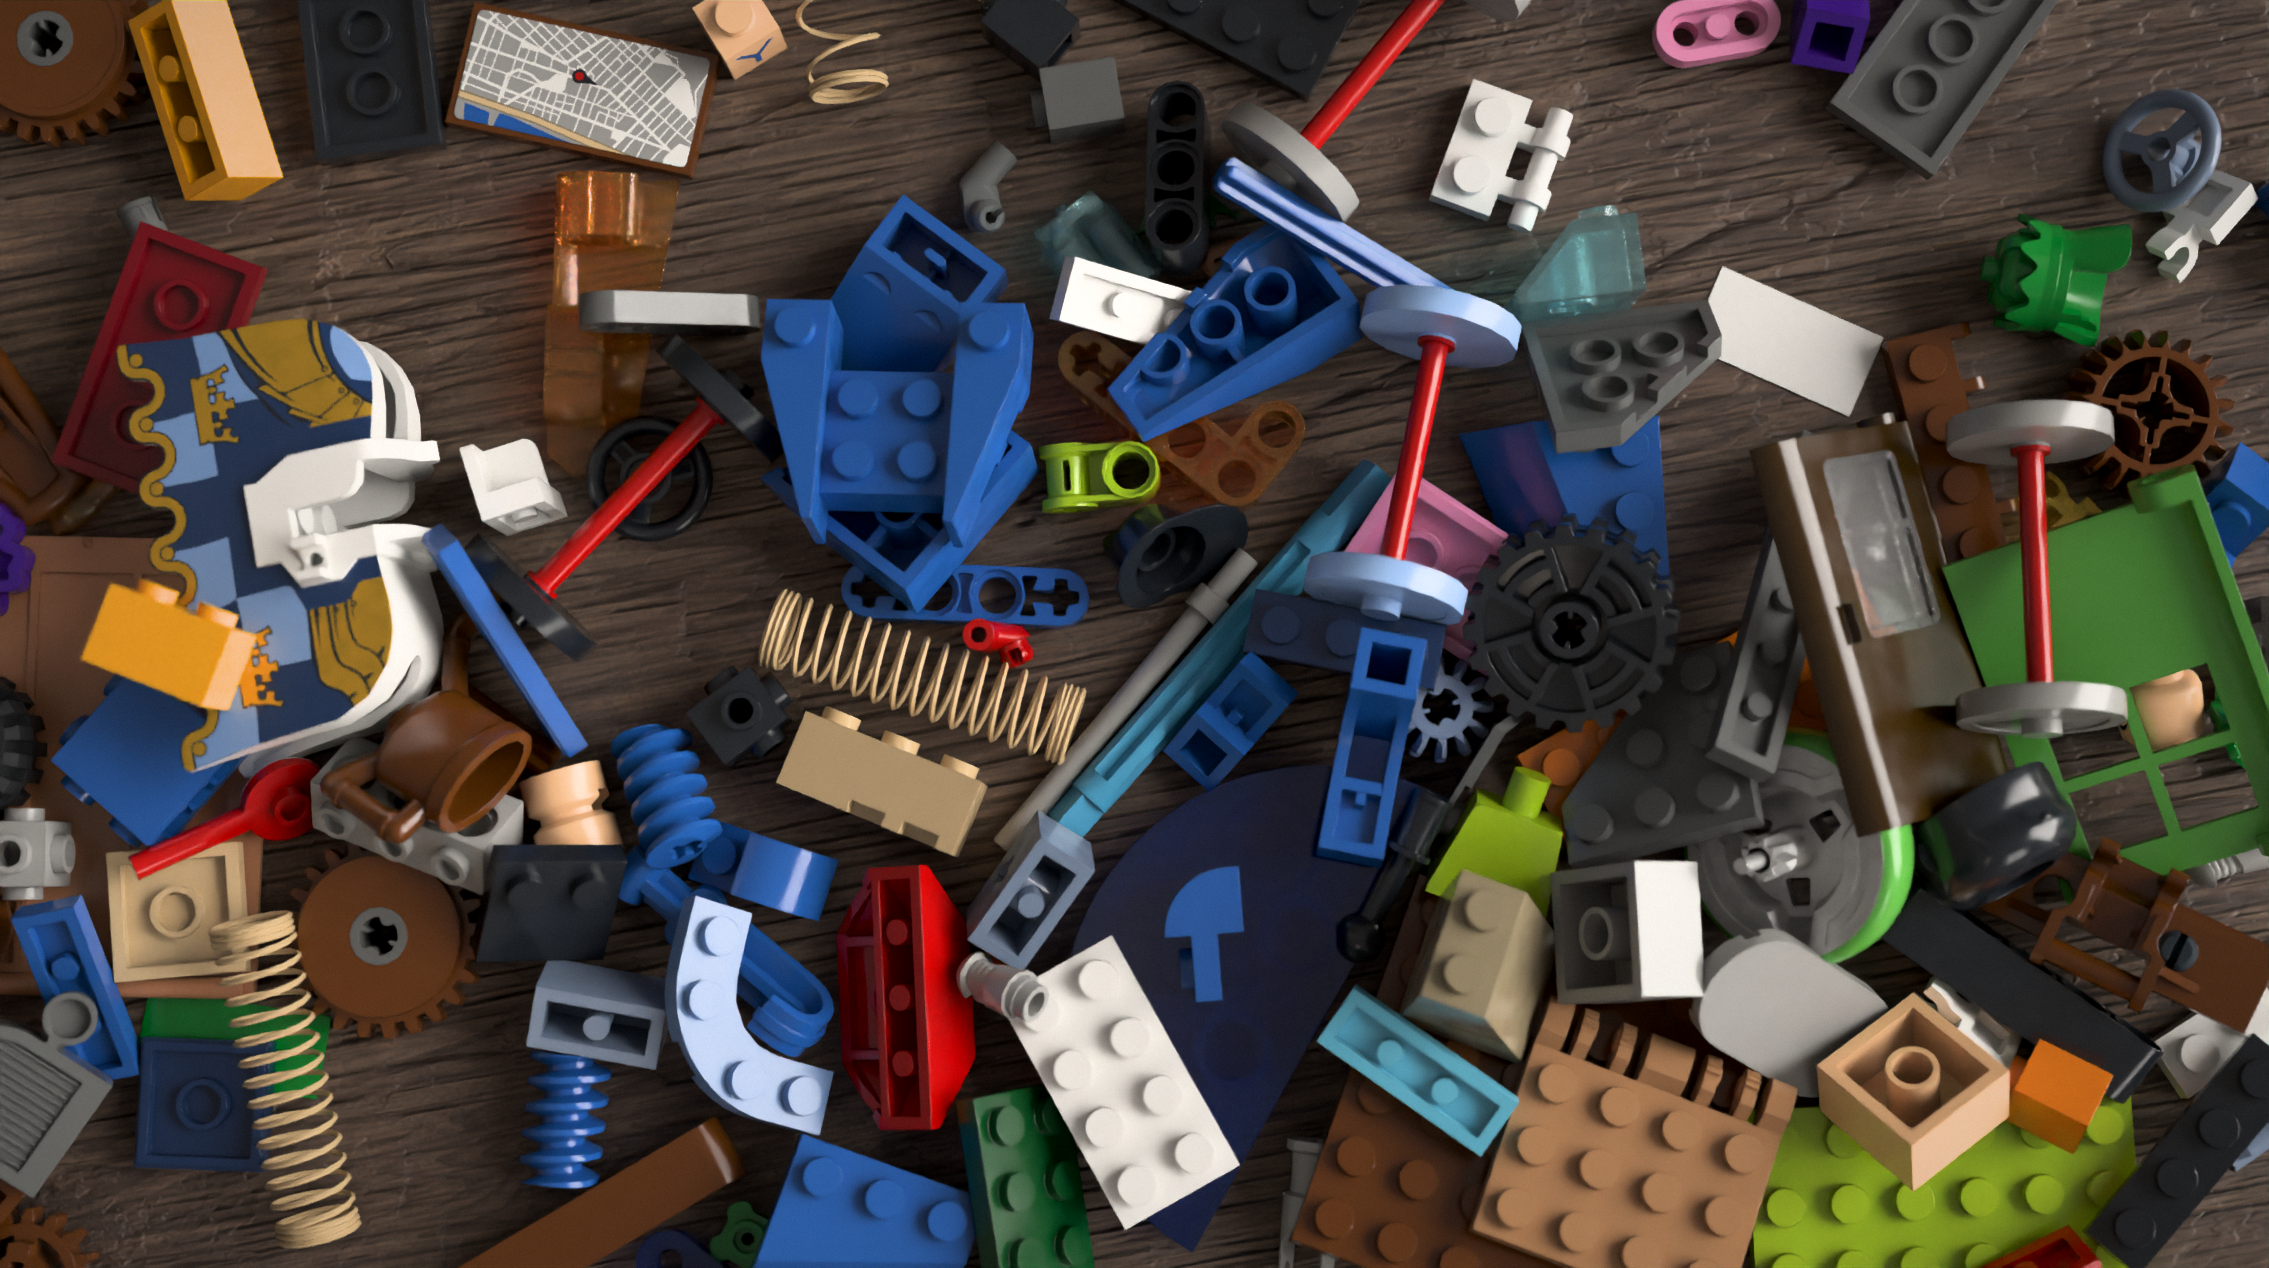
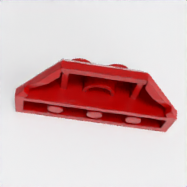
[836,865,976,1130]

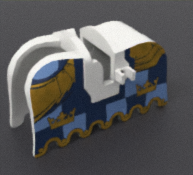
[115,319,444,778]

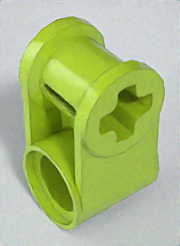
[1038,441,1162,514]

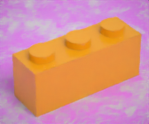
[128,0,284,201]

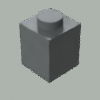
[1029,56,1125,145]

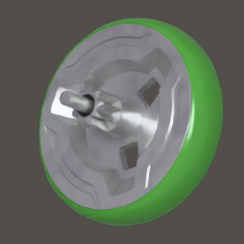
[1683,727,1915,964]

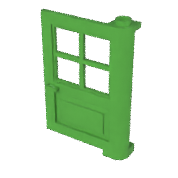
[1942,464,2269,905]

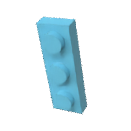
[1317,984,1520,1157]

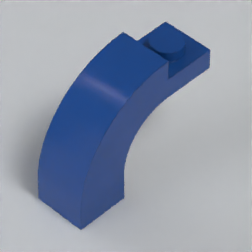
[1316,627,1427,868]

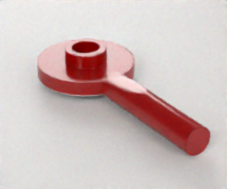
[128,757,321,880]

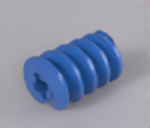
[610,724,723,870]
[518,1050,612,1189]

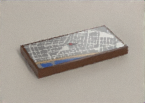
[445,2,722,180]

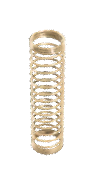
[758,589,1087,766]
[208,910,361,1249]

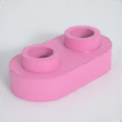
[1652,0,1781,68]

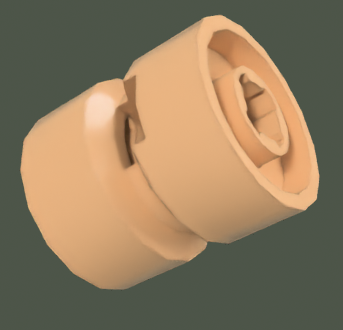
[518,760,624,848]

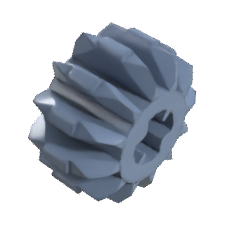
[1407,655,1494,763]

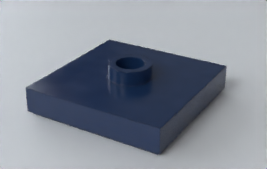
[134,1036,277,1172]

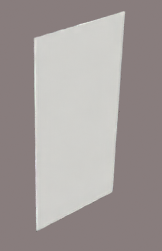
[1708,266,1884,417]

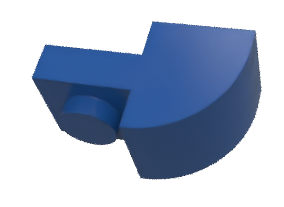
[1163,650,1299,793]
[688,817,839,921]
[1165,866,1244,1002]

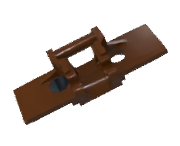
[1976,836,2269,1035]

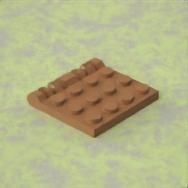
[1468,994,1797,1268]

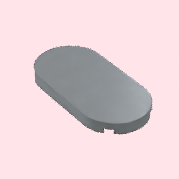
[1689,928,1889,1098]

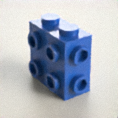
[51,673,250,848]

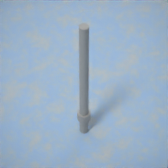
[993,548,1258,852]

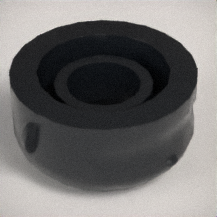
[1912,761,2077,909]

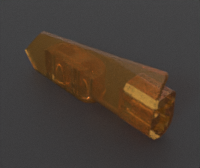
[543,171,679,481]

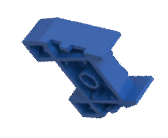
[761,299,1034,548]

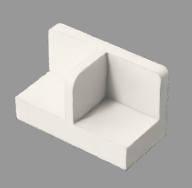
[460,439,568,536]

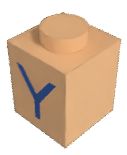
[692,0,788,80]

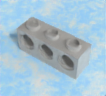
[310,737,523,895]

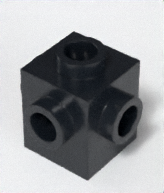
[686,666,794,767]

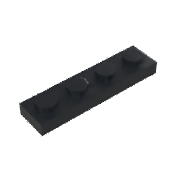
[2082,1033,2269,1268]

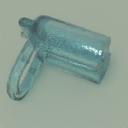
[1034,189,1163,280]

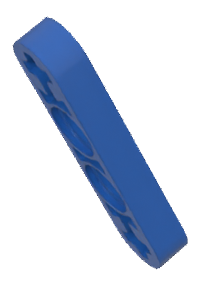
[841,564,1089,629]

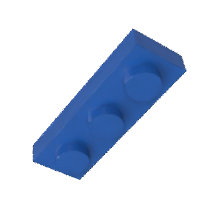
[11,895,141,1080]

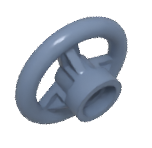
[2102,89,2222,212]

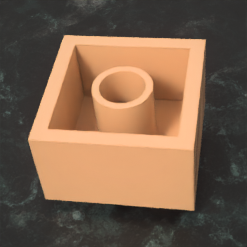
[1817,993,2009,1191]

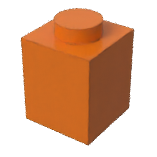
[2005,1039,2114,1155]

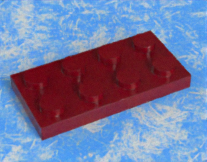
[51,221,268,495]

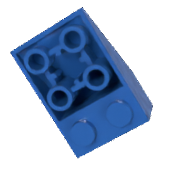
[830,194,1009,373]

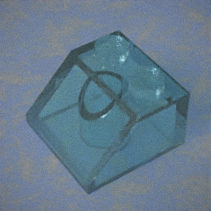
[1504,206,1647,323]

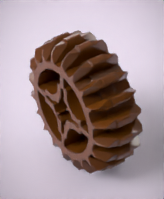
[2058,329,2235,500]

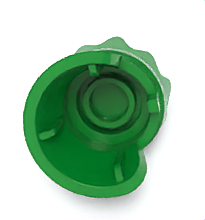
[1979,213,2132,347]

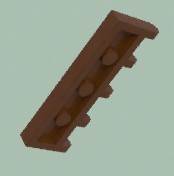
[1880,321,2019,563]

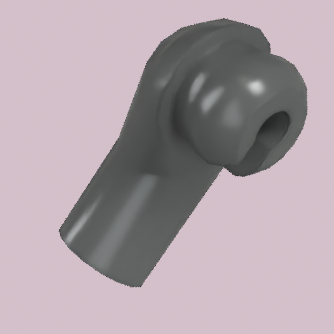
[958,140,1018,235]

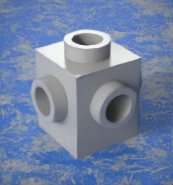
[0,808,75,900]

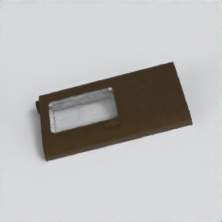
[1749,412,2008,838]

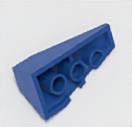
[1107,223,1363,442]

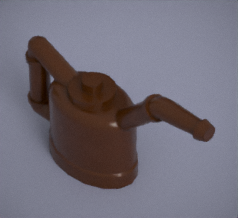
[320,584,532,844]

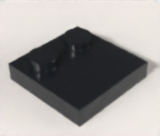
[471,845,627,962]

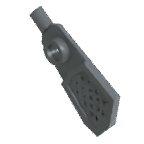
[1411,712,1528,873]

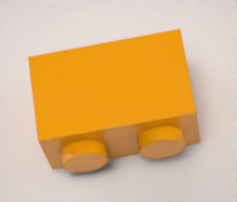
[81,578,257,711]

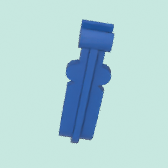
[618,843,834,1057]

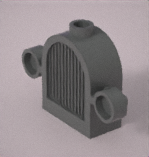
[0,990,113,1198]

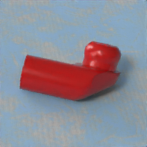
[962,618,1034,670]

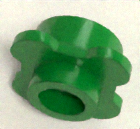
[710,1201,768,1268]

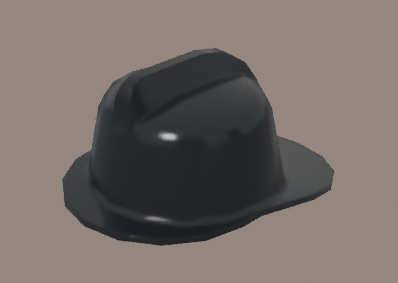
[1103,503,1249,608]

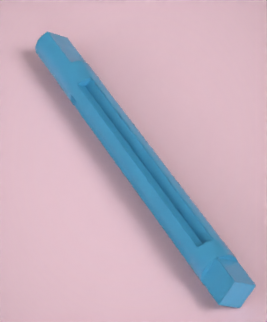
[1048,459,1392,838]

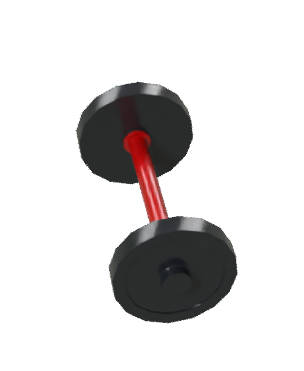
[463,333,784,663]

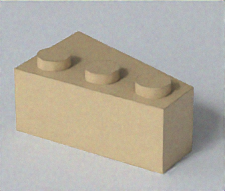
[776,706,988,857]

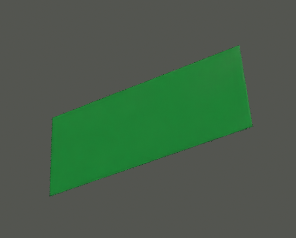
[139,998,332,1100]

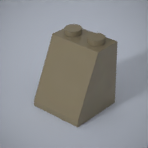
[1399,869,1555,1065]

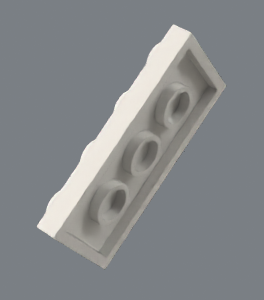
[1009,935,1240,1230]

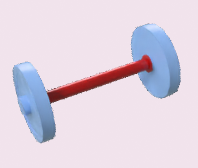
[1303,284,1522,626]

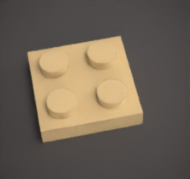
[106,841,251,983]

